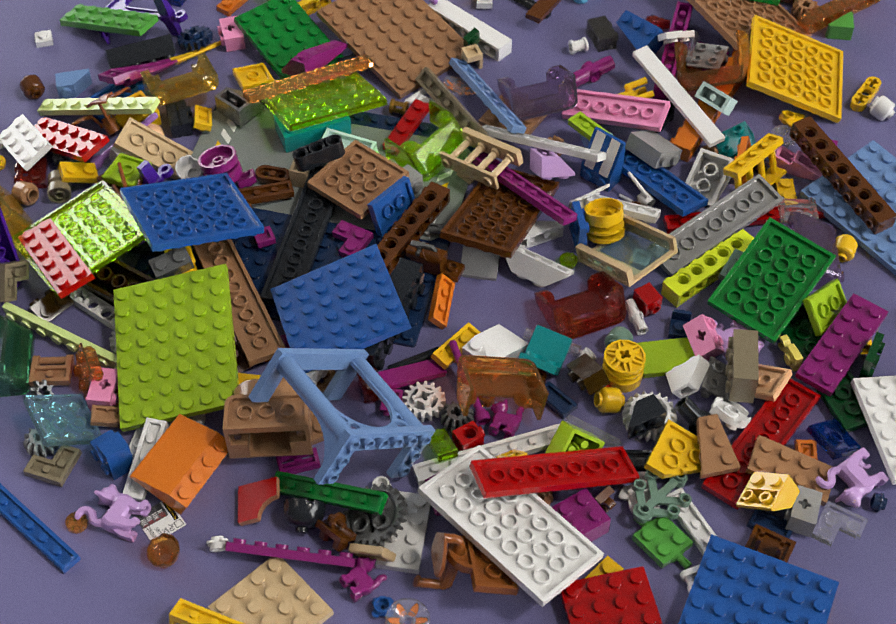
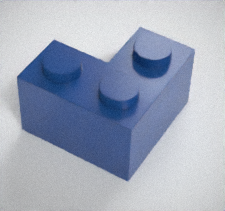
[90,429,133,481]

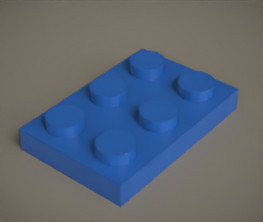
[367,176,415,236]

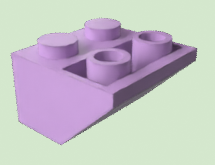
[530,148,575,180]

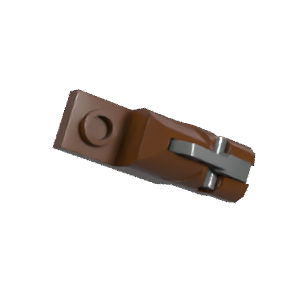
[406,239,465,283]

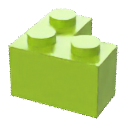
[545,420,605,453]

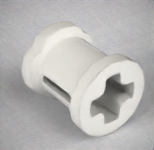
[568,37,589,55]

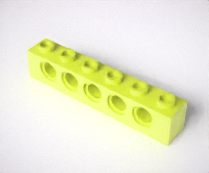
[661,229,754,308]

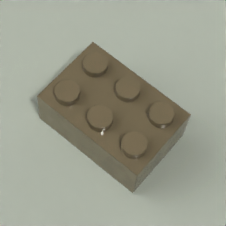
[725,329,759,403]

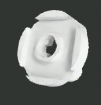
[709,397,751,431]

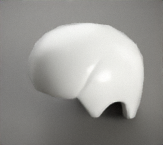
[175,155,203,179]

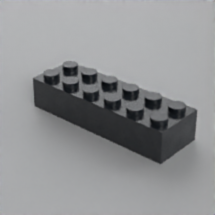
[364,258,425,372]

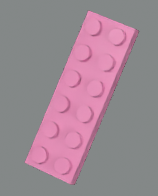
[562,89,671,132]

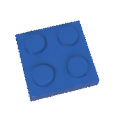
[568,201,589,254]

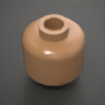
[11,181,39,206]

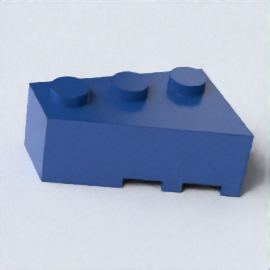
[616,10,664,54]

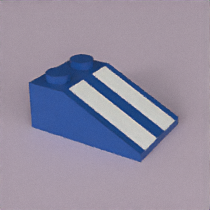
[580,126,626,192]

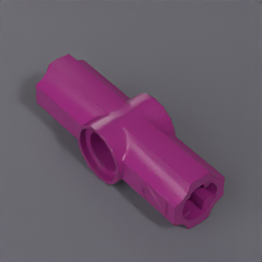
[567,55,615,88]

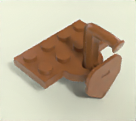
[413,532,519,595]

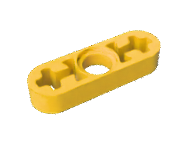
[850,76,881,112]

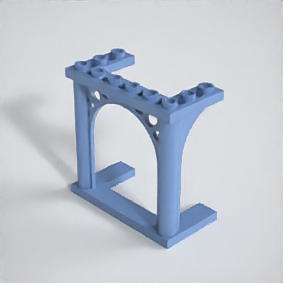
[248,348,436,485]

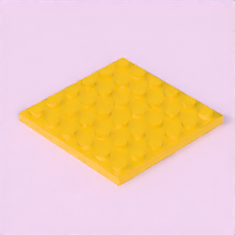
[746,15,843,123]

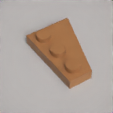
[696,414,740,479]

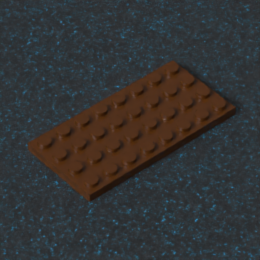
[440,169,560,259]

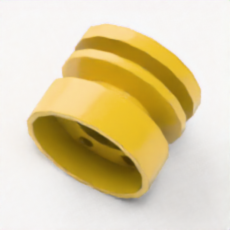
[584,198,625,244]
[602,340,646,393]

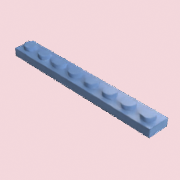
[449,58,527,134]

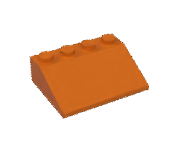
[130,414,228,515]

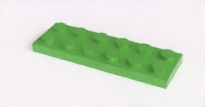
[59,4,159,37]

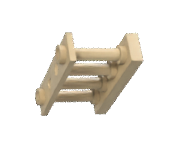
[439,126,523,189]

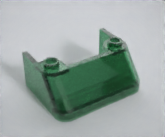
[0,315,35,397]

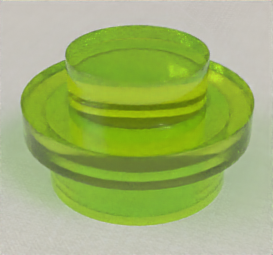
[559,252,578,269]

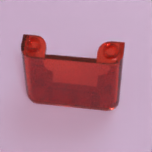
[534,271,626,339]

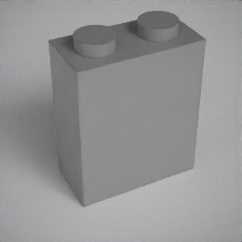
[625,130,682,169]

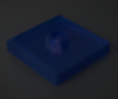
[806,419,861,460]

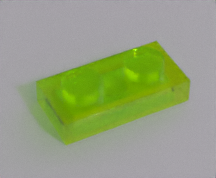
[429,428,458,462]

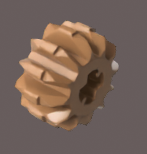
[791,0,819,23]

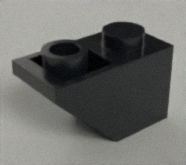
[627,394,667,439]

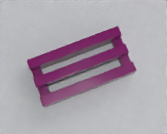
[276,447,321,474]

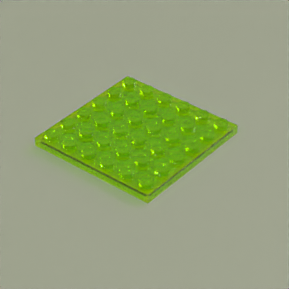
[254,63,387,132]
[11,180,146,297]

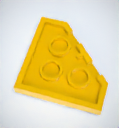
[644,419,701,479]

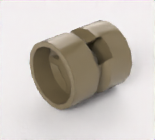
[47,169,72,204]

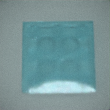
[23,394,102,447]

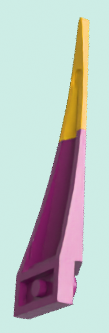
[98,41,221,87]

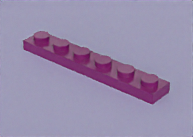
[225,538,358,567]

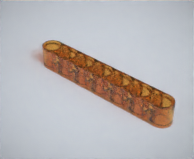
[797,0,880,34]

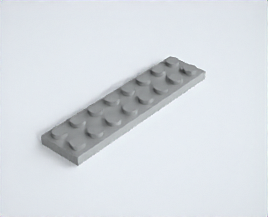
[647,174,784,277]

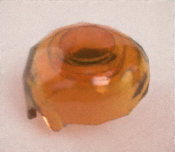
[146,533,180,568]

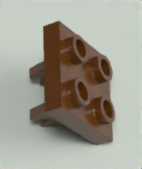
[745,524,796,562]

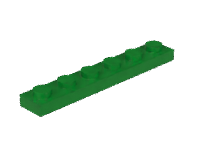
[274,471,388,515]

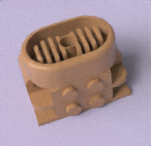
[223,378,313,459]

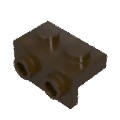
[28,287,75,322]

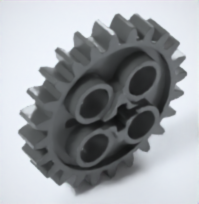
[343,483,408,547]

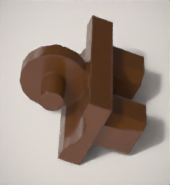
[315,512,357,551]

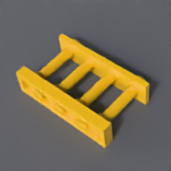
[723,133,787,189]

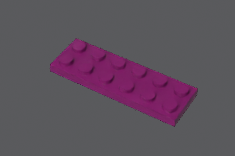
[795,293,889,397]

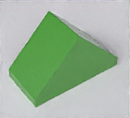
[825,11,854,40]

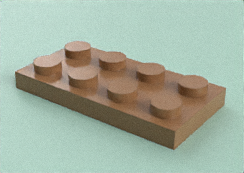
[746,435,833,506]

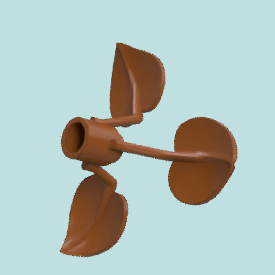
[71,87,132,136]

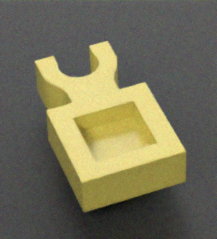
[778,334,803,372]

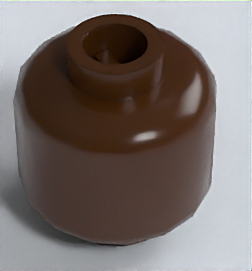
[20,75,45,100]

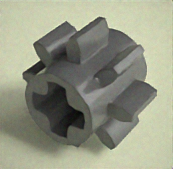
[28,379,55,404]

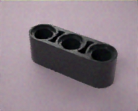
[292,135,345,172]

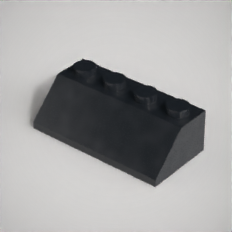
[104,34,176,69]

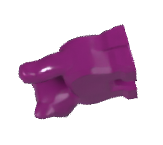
[488,399,524,439]
[339,556,387,603]

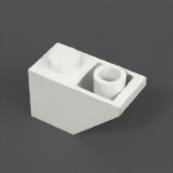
[665,354,710,399]

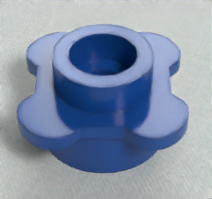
[372,596,394,618]

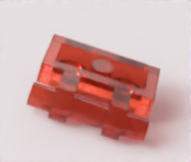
[14,158,48,189]

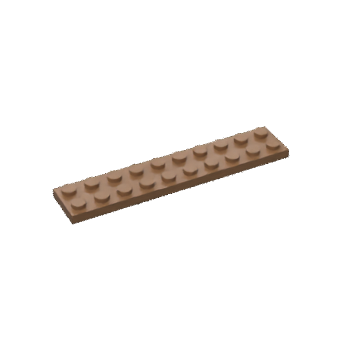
[192,239,285,366]

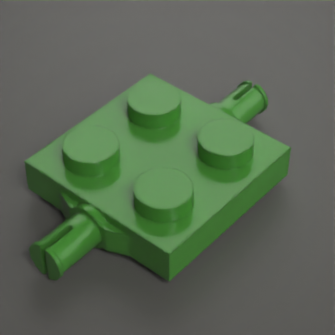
[632,517,693,570]

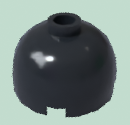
[283,498,326,533]

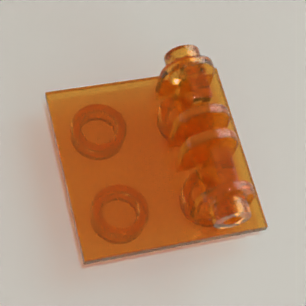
[73,343,104,399]

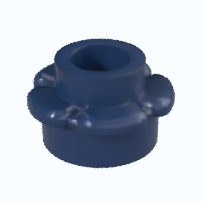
[870,492,887,513]

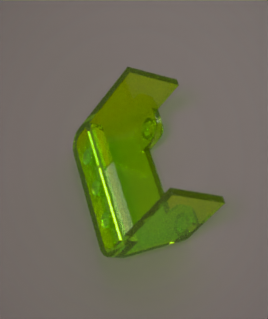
[384,101,463,181]

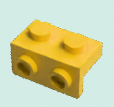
[57,161,98,183]

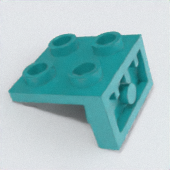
[716,121,756,158]
[518,325,573,375]

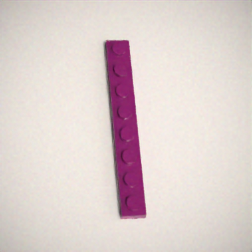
[468,152,578,226]

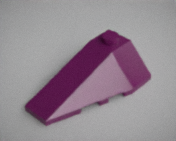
[281,40,348,81]

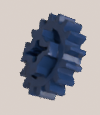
[177,25,213,51]

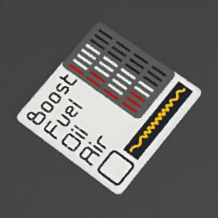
[135,501,186,544]

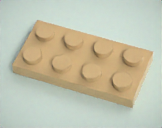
[113,118,193,180]

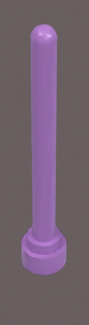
[88,112,158,170]

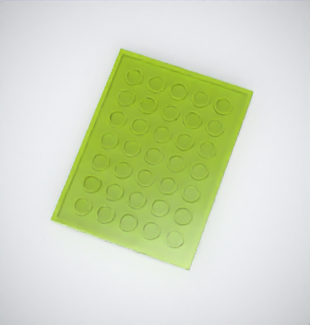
[113,264,239,432]

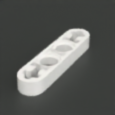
[70,287,115,331]

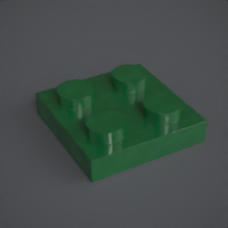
[858,332,886,378]

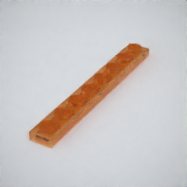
[242,55,373,103]

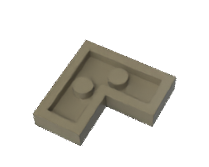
[0,260,29,303]
[23,444,82,487]

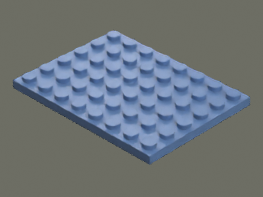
[799,140,896,276]

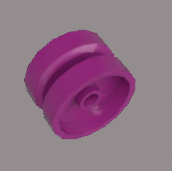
[198,145,243,183]

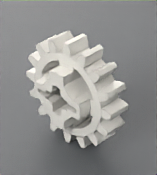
[402,381,446,422]

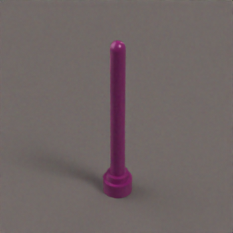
[449,340,491,426]

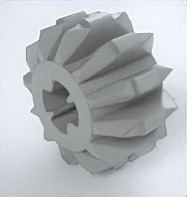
[23,423,60,458]

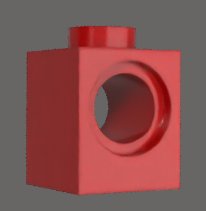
[633,282,663,317]
[452,421,485,452]

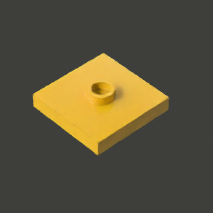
[232,63,275,92]

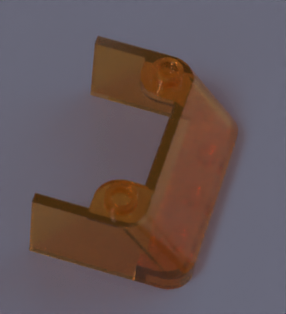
[674,30,750,92]
[457,355,549,420]

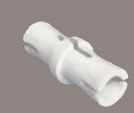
[623,299,649,335]

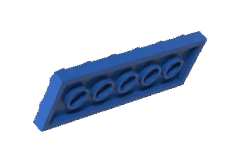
[622,149,709,217]

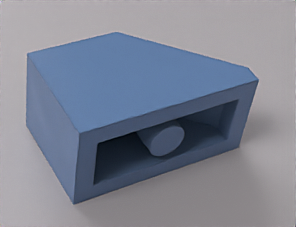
[55,69,92,99]

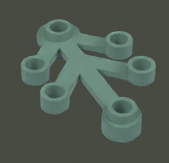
[632,470,692,523]

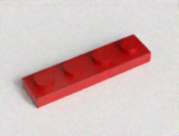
[383,99,431,155]

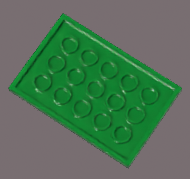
[234,0,344,89]
[707,217,836,344]

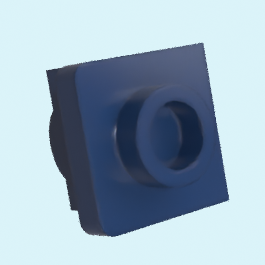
[668,309,692,339]

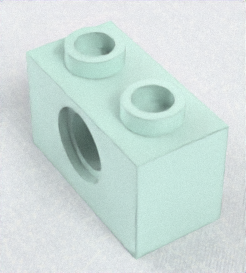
[695,81,738,116]

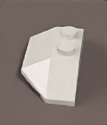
[506,246,574,287]

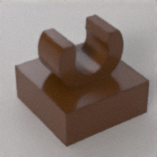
[594,485,616,513]

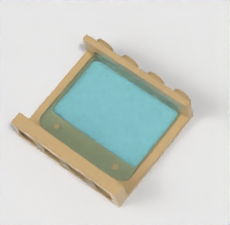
[575,214,678,287]

